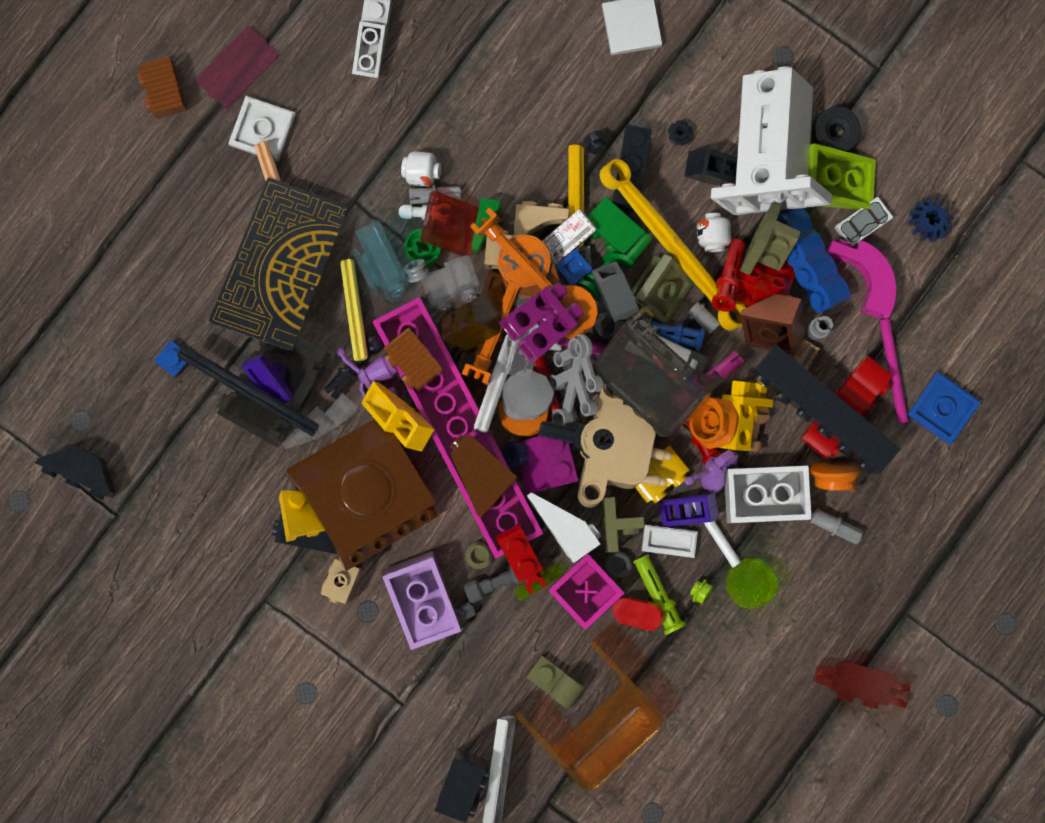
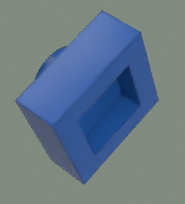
[555,249,593,285]
[154,341,188,378]

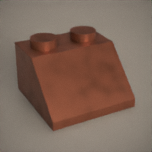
[740,294,806,355]

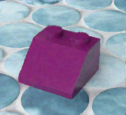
[519,436,578,495]

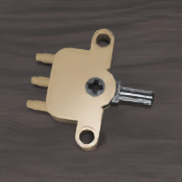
[538,376,677,508]

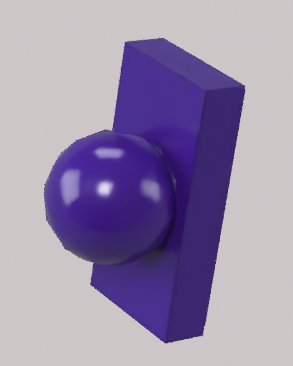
[241,353,295,403]

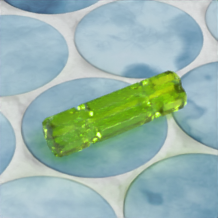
[514,564,563,601]

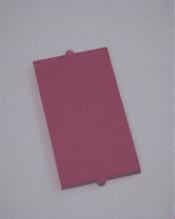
[195,26,279,110]

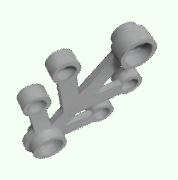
[548,334,603,427]

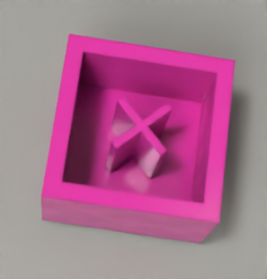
[548,554,624,630]

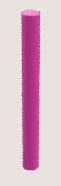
[880,319,908,424]

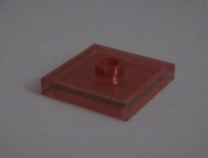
[420,190,479,258]

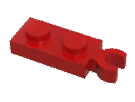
[495,524,546,594]

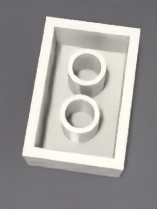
[724,466,811,523]

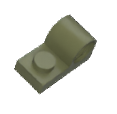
[526,656,585,710]

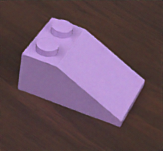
[382,551,461,650]

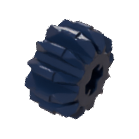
[907,198,954,243]

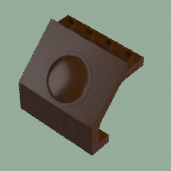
[286,419,438,571]

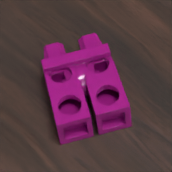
[499,283,584,364]

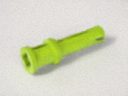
[633,554,686,635]

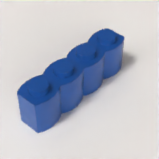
[776,208,851,314]

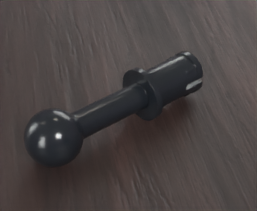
[324,334,383,400]

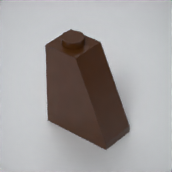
[450,434,517,518]

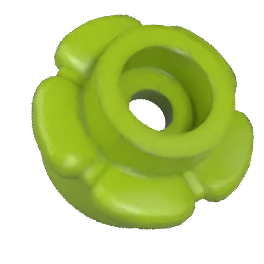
[690,579,713,605]

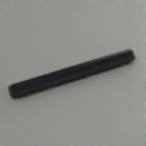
[177,345,319,436]

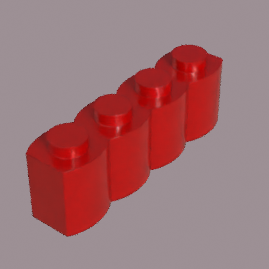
[800,356,893,459]

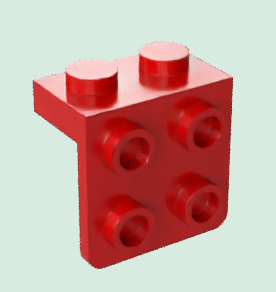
[734,261,795,307]

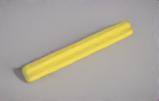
[340,259,368,361]

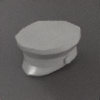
[502,369,554,420]

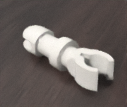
[399,204,450,222]

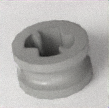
[403,259,430,283]

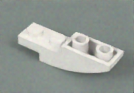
[352,0,393,78]

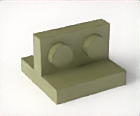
[740,202,801,275]
[631,254,694,324]
[601,497,644,552]

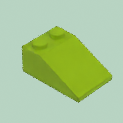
[808,143,876,210]

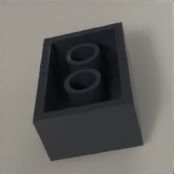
[435,749,490,823]

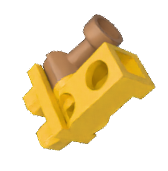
[718,381,773,451]

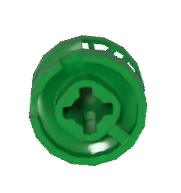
[405,228,442,268]

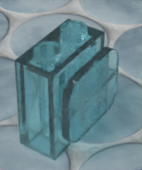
[352,220,409,298]

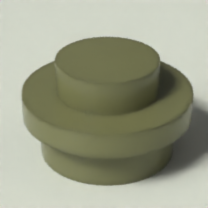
[465,543,492,569]

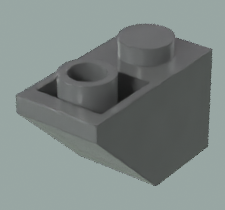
[592,261,639,322]

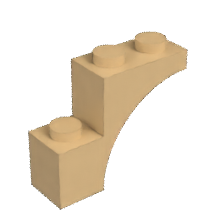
[484,201,569,270]

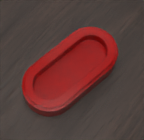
[612,596,665,631]

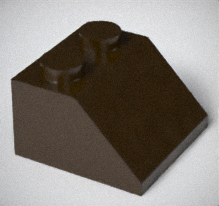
[442,284,503,351]

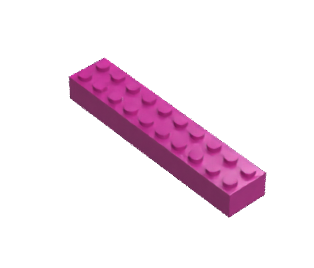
[372,297,543,559]

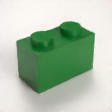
[588,197,645,255]

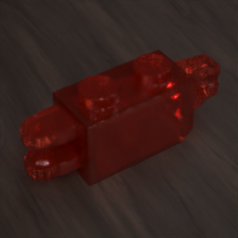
[813,661,911,709]

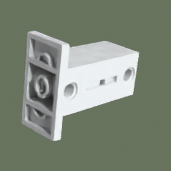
[711,66,832,215]

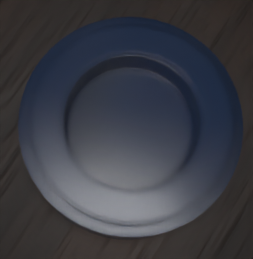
[503,440,529,468]

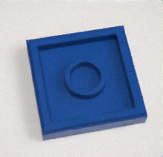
[907,372,981,445]

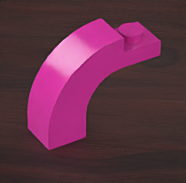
[826,240,896,320]

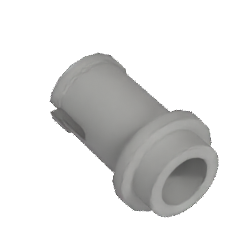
[687,301,720,334]

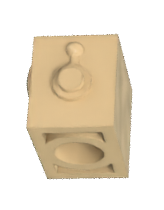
[320,559,362,604]

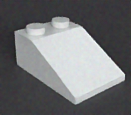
[527,493,601,563]

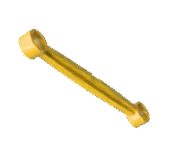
[600,159,746,331]

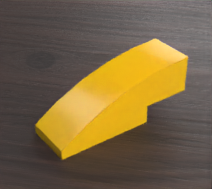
[361,381,434,451]

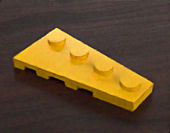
[279,490,325,542]

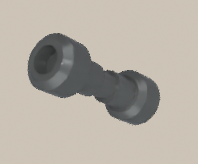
[464,566,524,603]

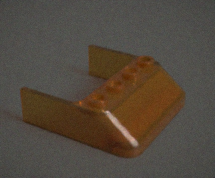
[514,639,662,790]

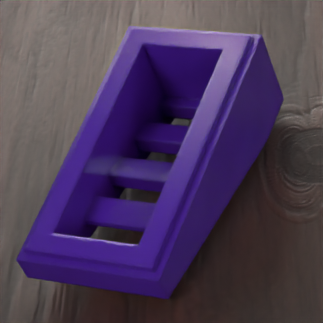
[659,493,719,527]

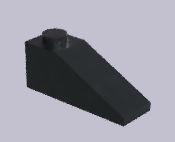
[684,147,738,186]

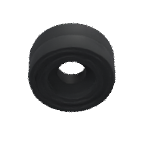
[812,107,861,152]

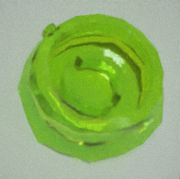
[726,558,779,609]

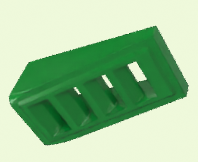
[471,198,502,255]

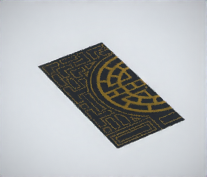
[208,177,348,351]

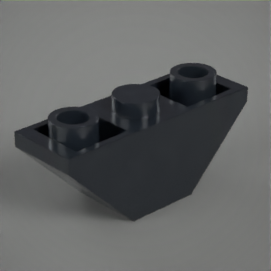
[35,445,115,500]

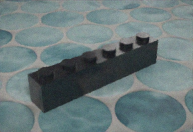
[752,345,900,475]

